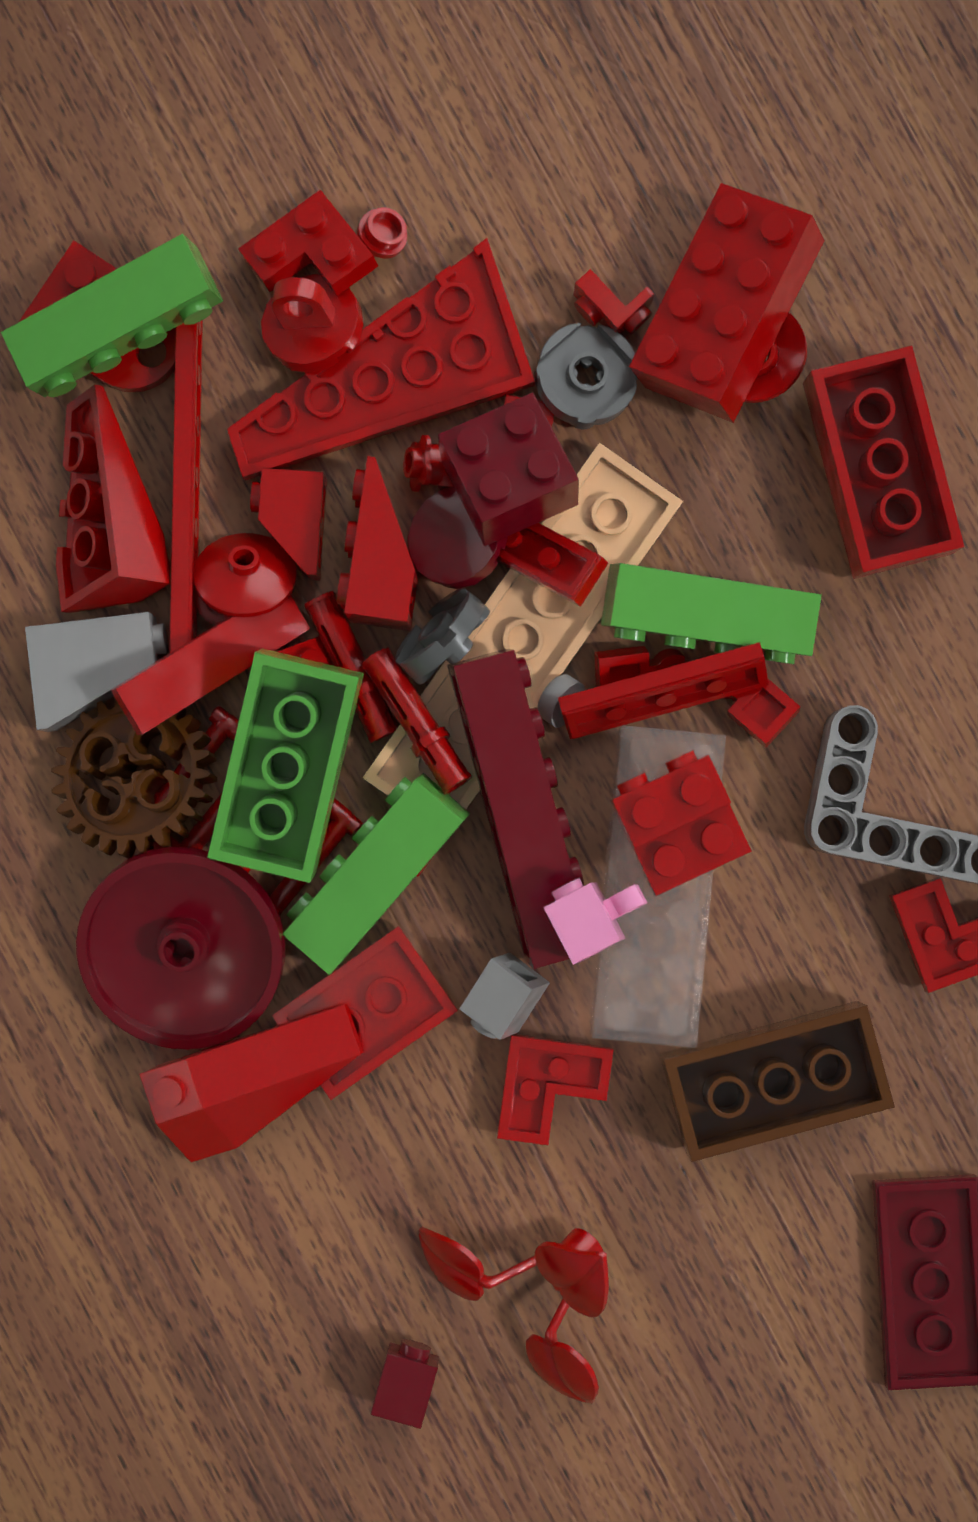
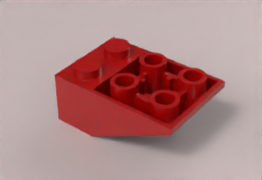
[337,456,418,631]

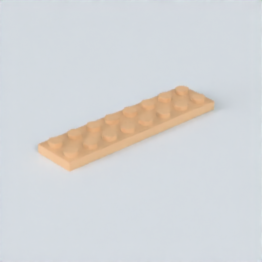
[363,443,683,809]

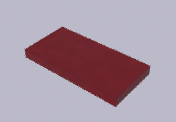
[872,1174,978,1390]

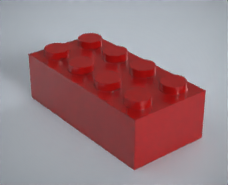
[629,183,825,423]
[803,345,964,579]

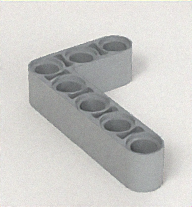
[804,705,978,884]

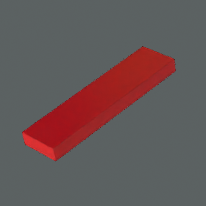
[111,595,310,735]
[558,642,769,739]

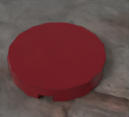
[408,487,508,589]

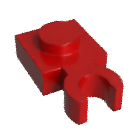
[594,646,685,687]
[721,679,801,748]

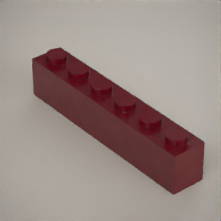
[447,649,584,969]

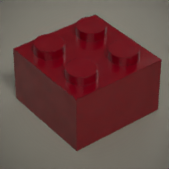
[438,392,579,547]

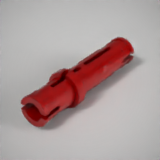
[304,591,399,743]
[361,647,472,795]

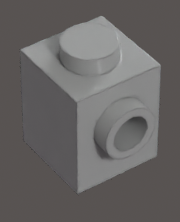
[460,953,550,1040]

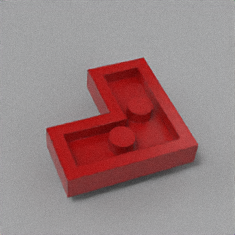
[238,190,378,296]
[889,878,978,993]
[497,1034,614,1146]

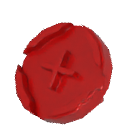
[261,274,364,373]

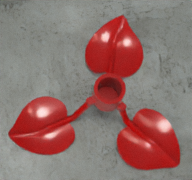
[418,1226,609,1404]

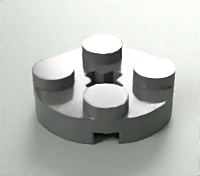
[534,323,637,430]
[395,588,490,685]

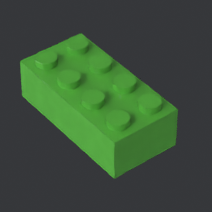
[207,649,364,883]

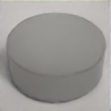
[538,674,585,728]

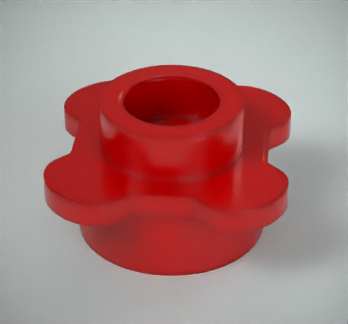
[403,435,444,492]

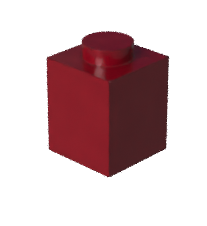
[371,1339,439,1429]

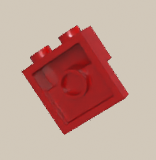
[610,750,752,896]

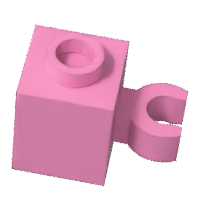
[543,878,648,965]

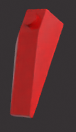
[56,384,170,613]
[139,1003,364,1162]

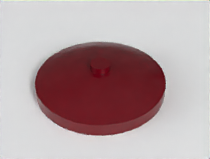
[76,847,285,1050]

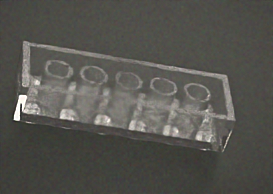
[589,725,726,1048]

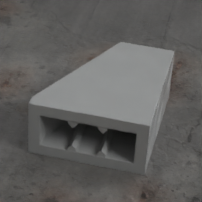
[25,612,168,732]

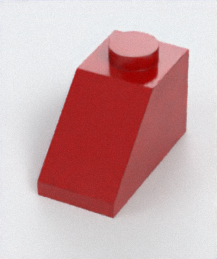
[250,468,327,581]

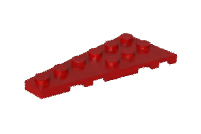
[227,238,535,481]

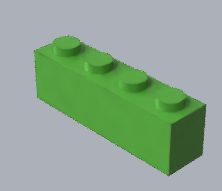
[1,233,223,397]
[601,563,822,664]
[283,773,470,975]

